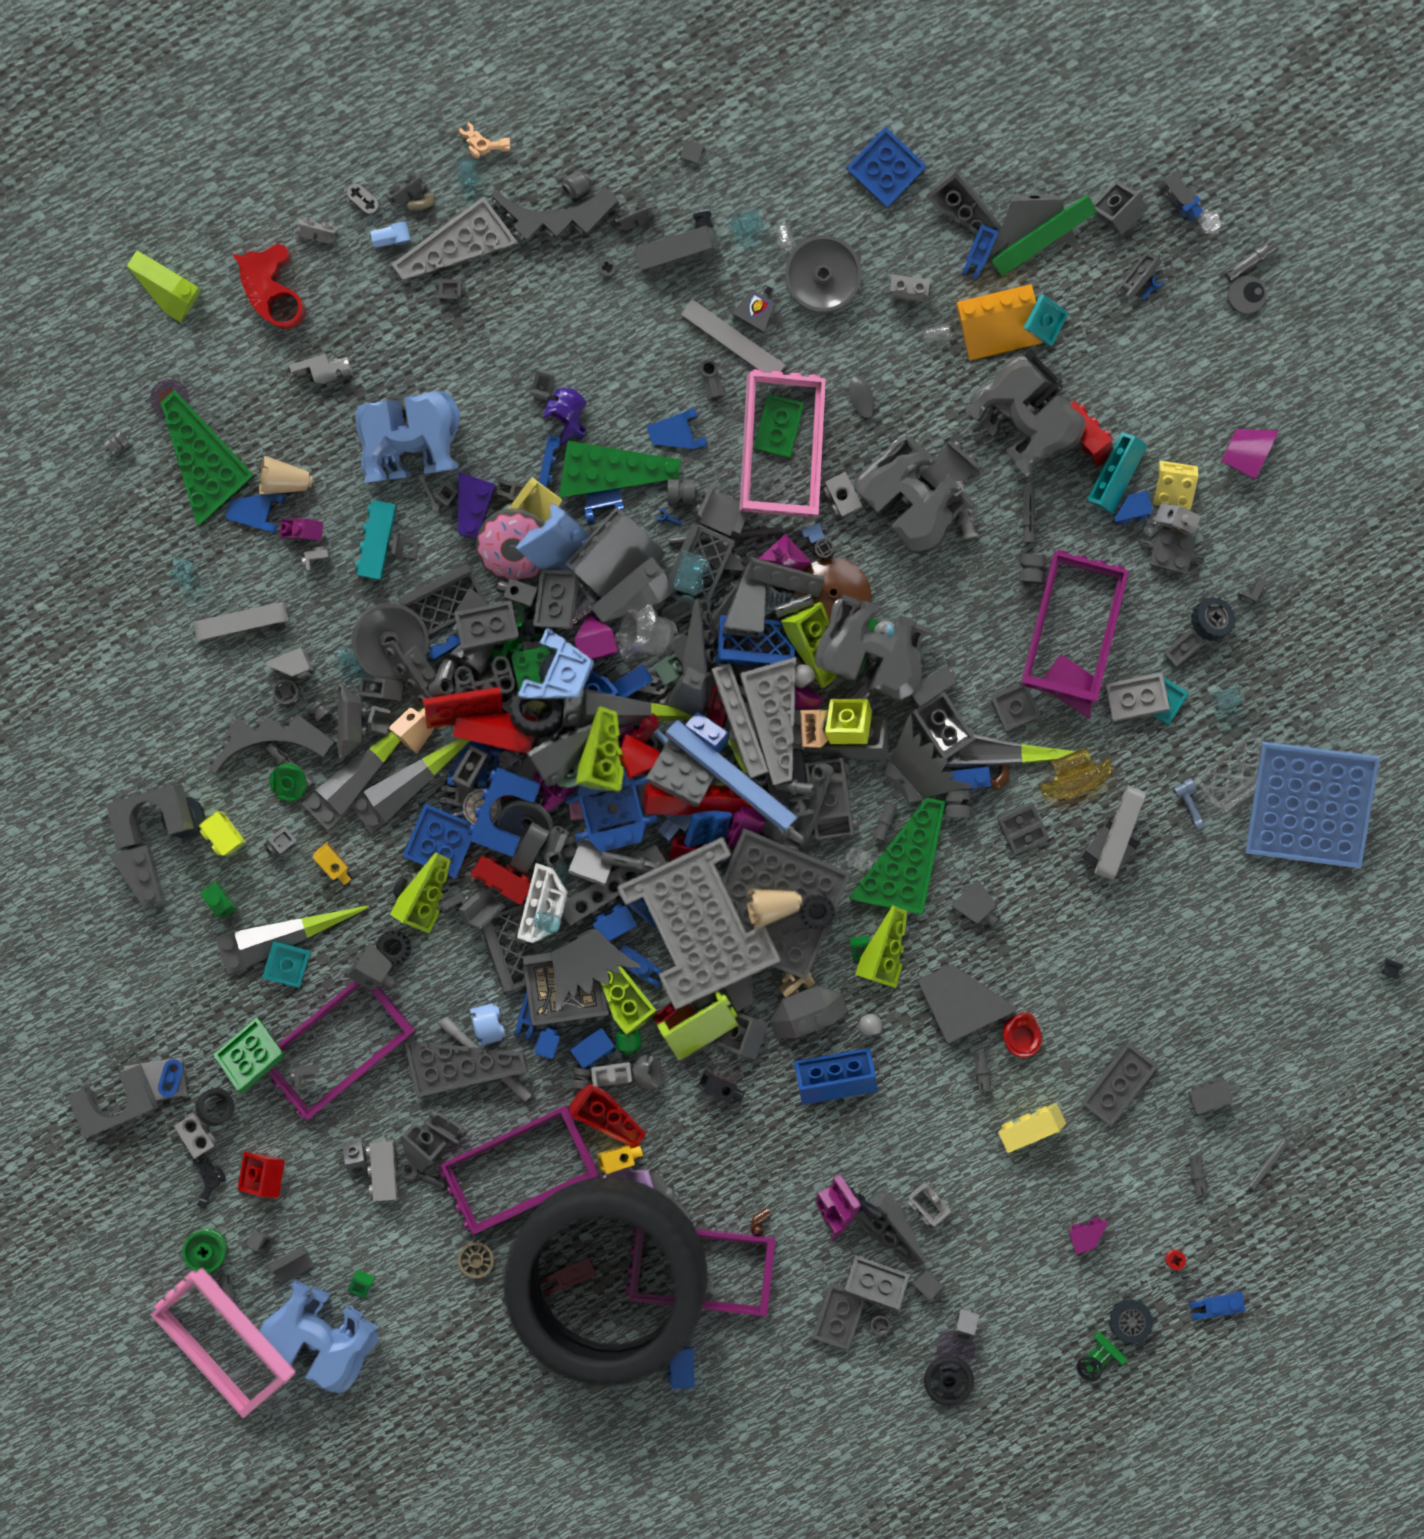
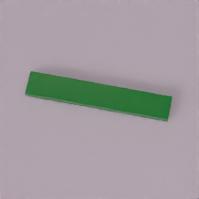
[991,195,1097,277]

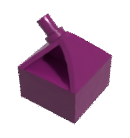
[758,534,811,590]
[574,611,619,661]

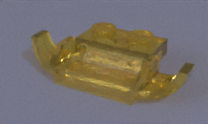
[1038,747,1112,799]

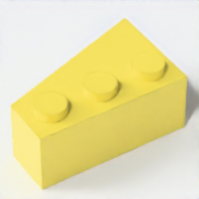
[998,1103,1066,1153]

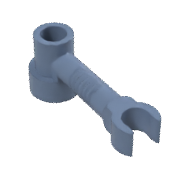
[1174,778,1205,830]

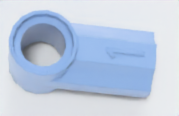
[371,222,411,248]

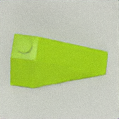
[781,602,837,688]
[601,965,657,1035]

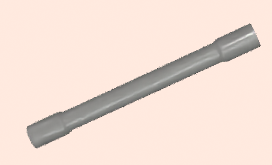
[439,1017,532,1102]

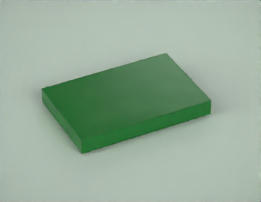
[753,394,804,459]

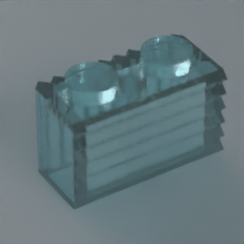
[672,550,709,595]

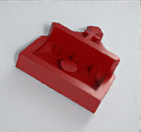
[620,734,660,779]

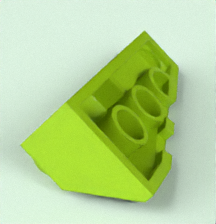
[127,250,201,323]
[576,707,624,791]
[390,853,451,934]
[855,906,907,988]

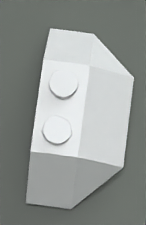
[517,863,567,943]

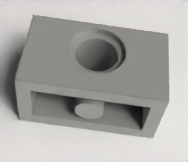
[823,472,862,518]

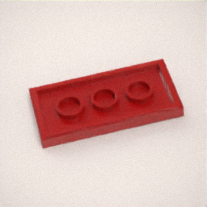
[423,687,503,729]

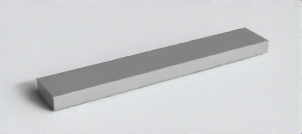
[681,299,785,373]
[711,663,768,778]

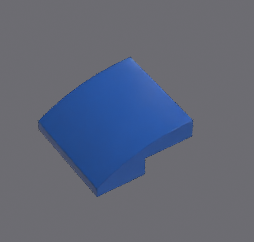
[684,811,732,848]

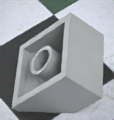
[265,647,314,680]

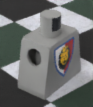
[1154,503,1200,535]

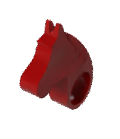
[233,244,306,330]

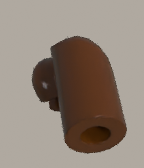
[990,764,1009,790]
[750,1207,771,1236]

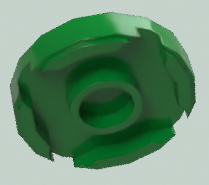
[269,763,307,802]

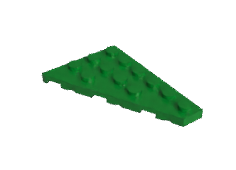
[161,390,254,526]
[849,798,945,914]

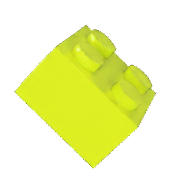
[825,699,872,744]
[199,811,246,856]

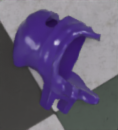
[543,387,587,445]

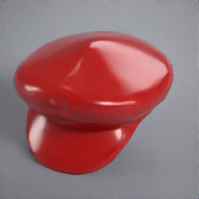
[1003,1013,1042,1058]

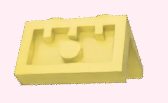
[1153,461,1198,510]
[509,477,562,523]

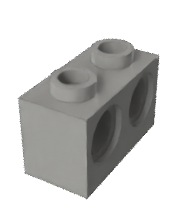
[174,1112,217,1159]

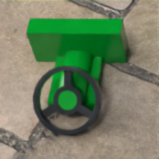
[1076,1331,1128,1381]

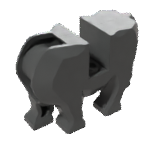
[964,356,1086,478]
[854,435,976,554]
[815,595,932,700]

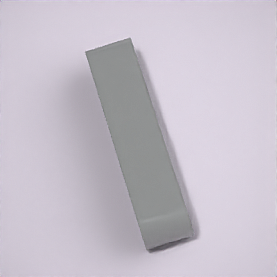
[193,602,289,641]
[1095,785,1146,880]

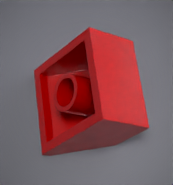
[237,1152,285,1198]

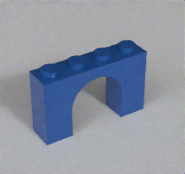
[468,767,541,857]

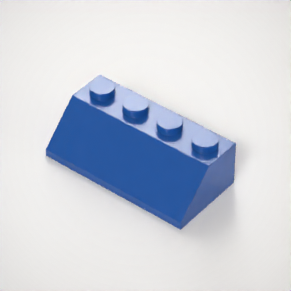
[794,1048,878,1105]

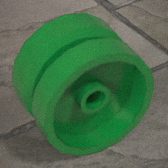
[182,1228,228,1273]

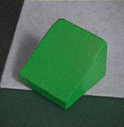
[850,936,870,961]
[347,1270,374,1299]

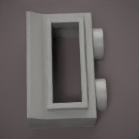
[889,275,930,302]
[591,1062,633,1087]
[908,1181,951,1227]

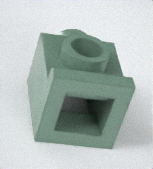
[654,653,683,685]

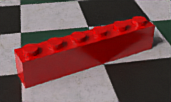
[643,784,755,816]

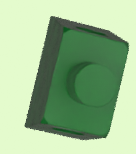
[200,879,239,920]

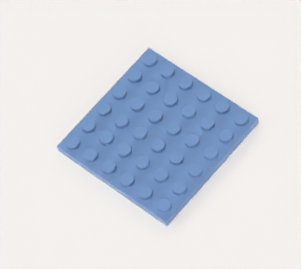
[1245,742,1380,868]

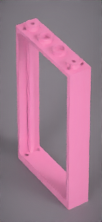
[739,369,826,518]
[151,1268,295,1418]

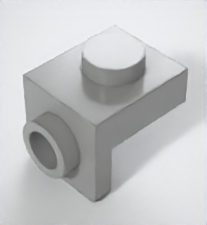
[302,547,330,573]

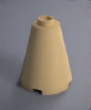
[259,456,312,495]
[747,890,802,928]

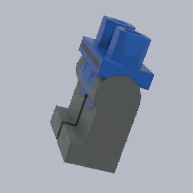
[1158,168,1203,222]

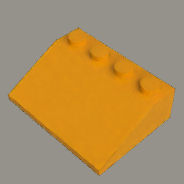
[956,284,1043,361]

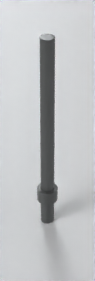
[669,526,783,545]

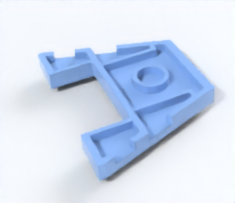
[518,628,593,699]

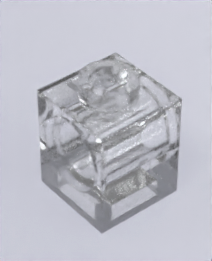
[843,844,874,873]

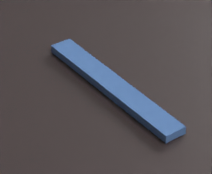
[665,720,797,832]

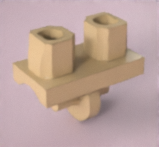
[778,971,815,997]

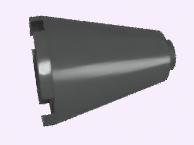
[450,644,495,677]

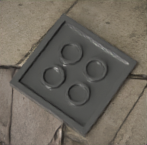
[646,739,715,807]

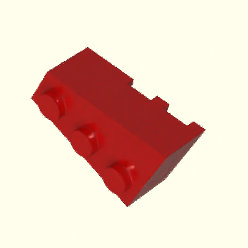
[1070,401,1113,468]
[470,854,532,905]

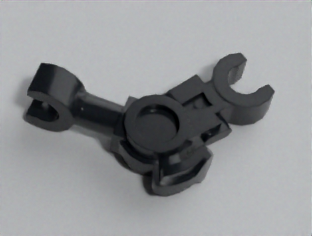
[193,1153,226,1208]

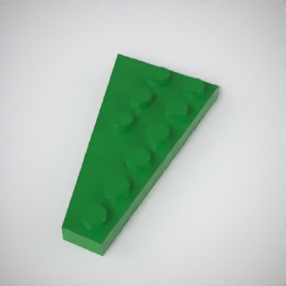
[559,441,681,498]

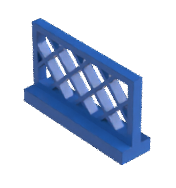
[716,615,795,667]

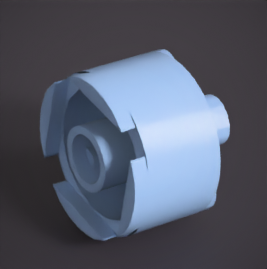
[470,1003,505,1046]

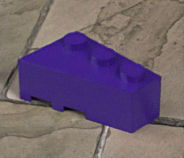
[458,472,496,540]

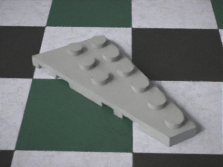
[391,197,518,281]
[740,657,796,785]

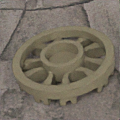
[458,1242,494,1278]

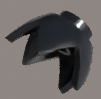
[522,608,556,642]

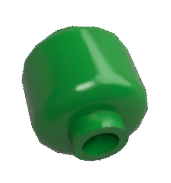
[616,1029,641,1055]

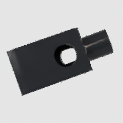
[697,1069,745,1103]

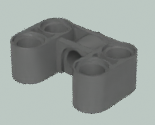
[455,655,515,694]

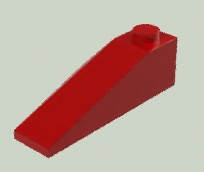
[452,713,536,754]
[569,1084,646,1148]

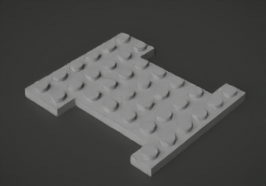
[617,837,781,1009]

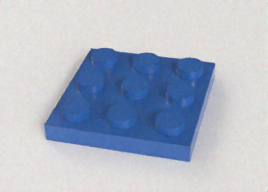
[846,127,927,208]
[403,803,472,879]

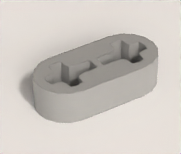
[347,184,379,215]
[638,676,667,695]

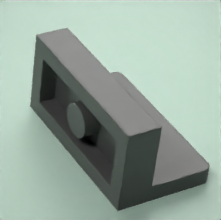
[459,886,505,929]
[268,1245,314,1284]

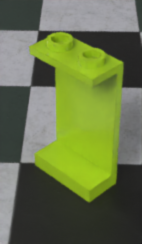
[657,990,738,1061]

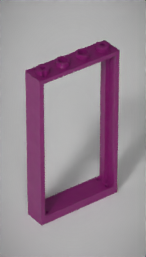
[1020,550,1129,705]
[266,981,416,1120]
[439,1105,599,1235]
[626,1226,776,1316]

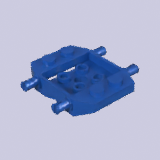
[566,767,659,852]

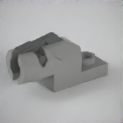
[289,354,353,387]

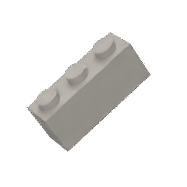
[366,1140,398,1201]

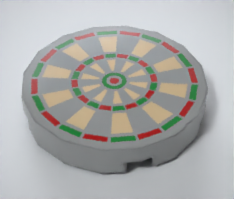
[463,788,501,825]

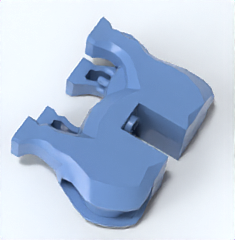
[355,391,460,483]
[260,1279,378,1394]

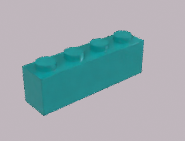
[1087,432,1147,514]
[355,500,397,581]

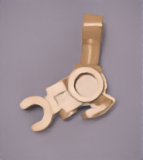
[459,122,510,159]

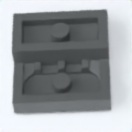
[997,802,1049,855]

